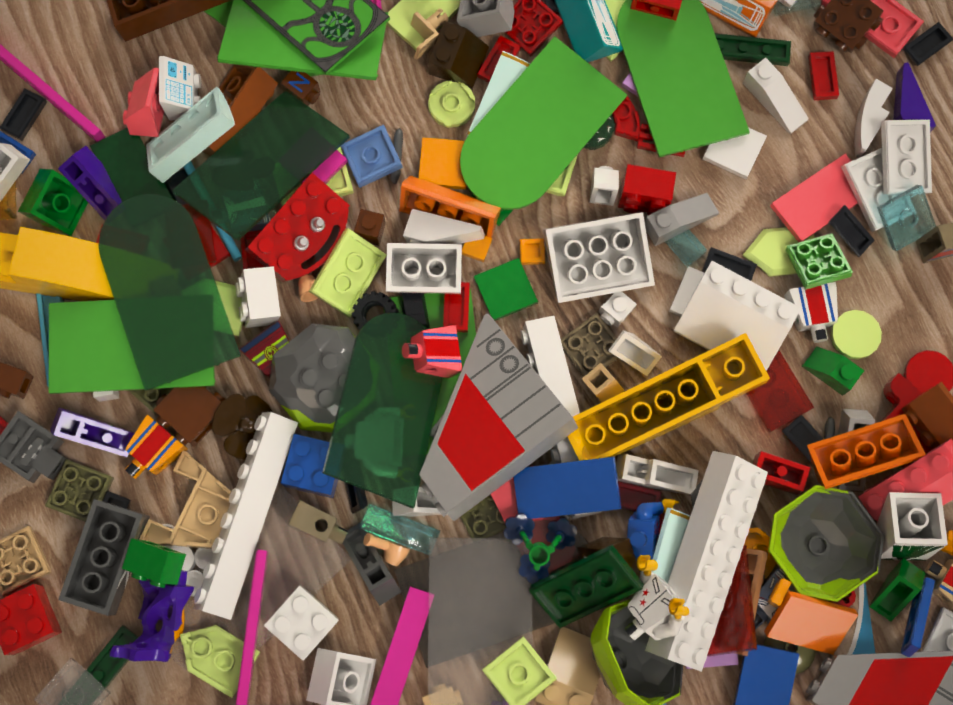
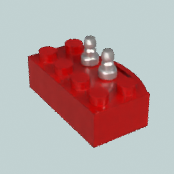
[245,173,350,282]

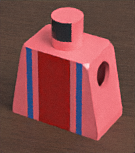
[402,325,462,378]

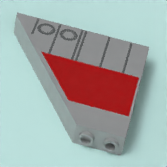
[419,313,578,521]
[806,651,953,705]

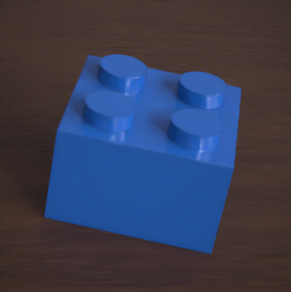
[281,434,346,498]

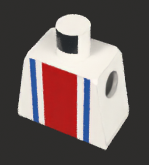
[784,282,838,343]

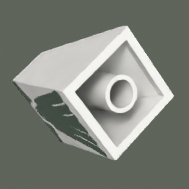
[877,492,948,561]

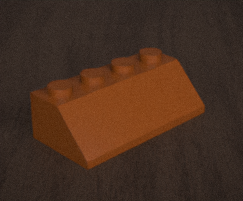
[202,64,278,162]
[901,382,953,450]

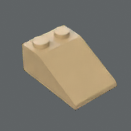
[533,627,600,705]

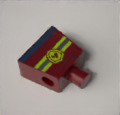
[240,321,289,379]

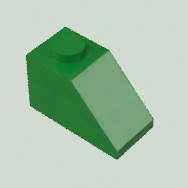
[802,347,865,396]
[869,558,925,622]

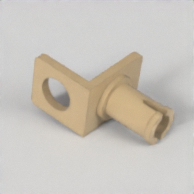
[411,9,448,60]

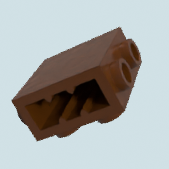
[814,0,884,53]
[153,386,225,447]

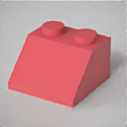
[123,68,164,137]

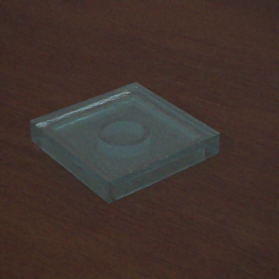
[877,185,936,251]

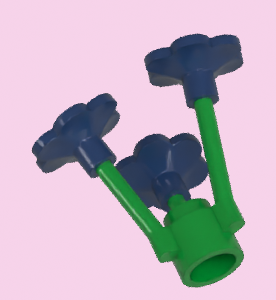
[503,513,577,584]

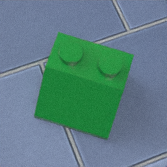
[18,169,88,236]

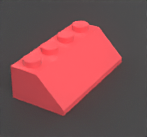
[858,439,953,522]

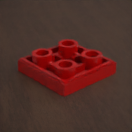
[504,0,563,57]

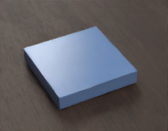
[341,125,403,188]

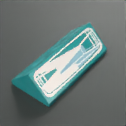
[554,0,623,62]

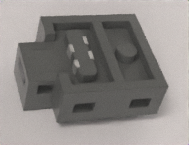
[0,411,68,483]

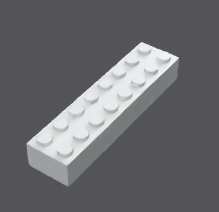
[645,451,768,672]

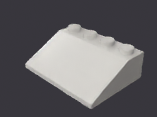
[542,212,655,303]
[674,261,801,371]

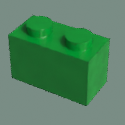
[122,538,186,588]

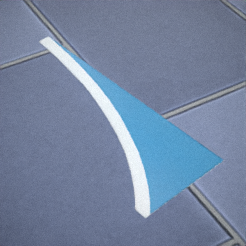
[847,583,876,655]

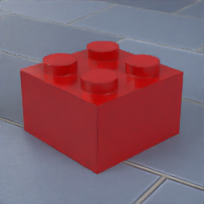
[618,164,677,215]
[0,584,62,656]

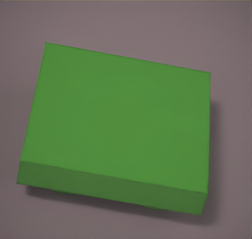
[785,233,853,290]

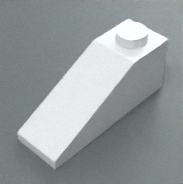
[743,58,809,134]
[403,209,485,244]

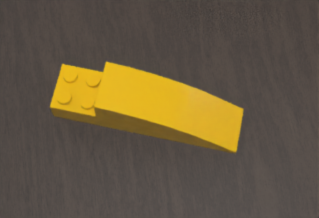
[0,227,181,301]
[567,333,770,461]

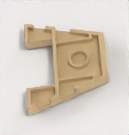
[139,450,231,549]

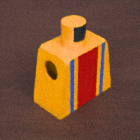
[125,415,188,479]

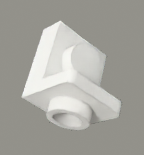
[598,291,637,328]

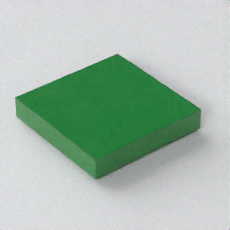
[474,258,538,321]

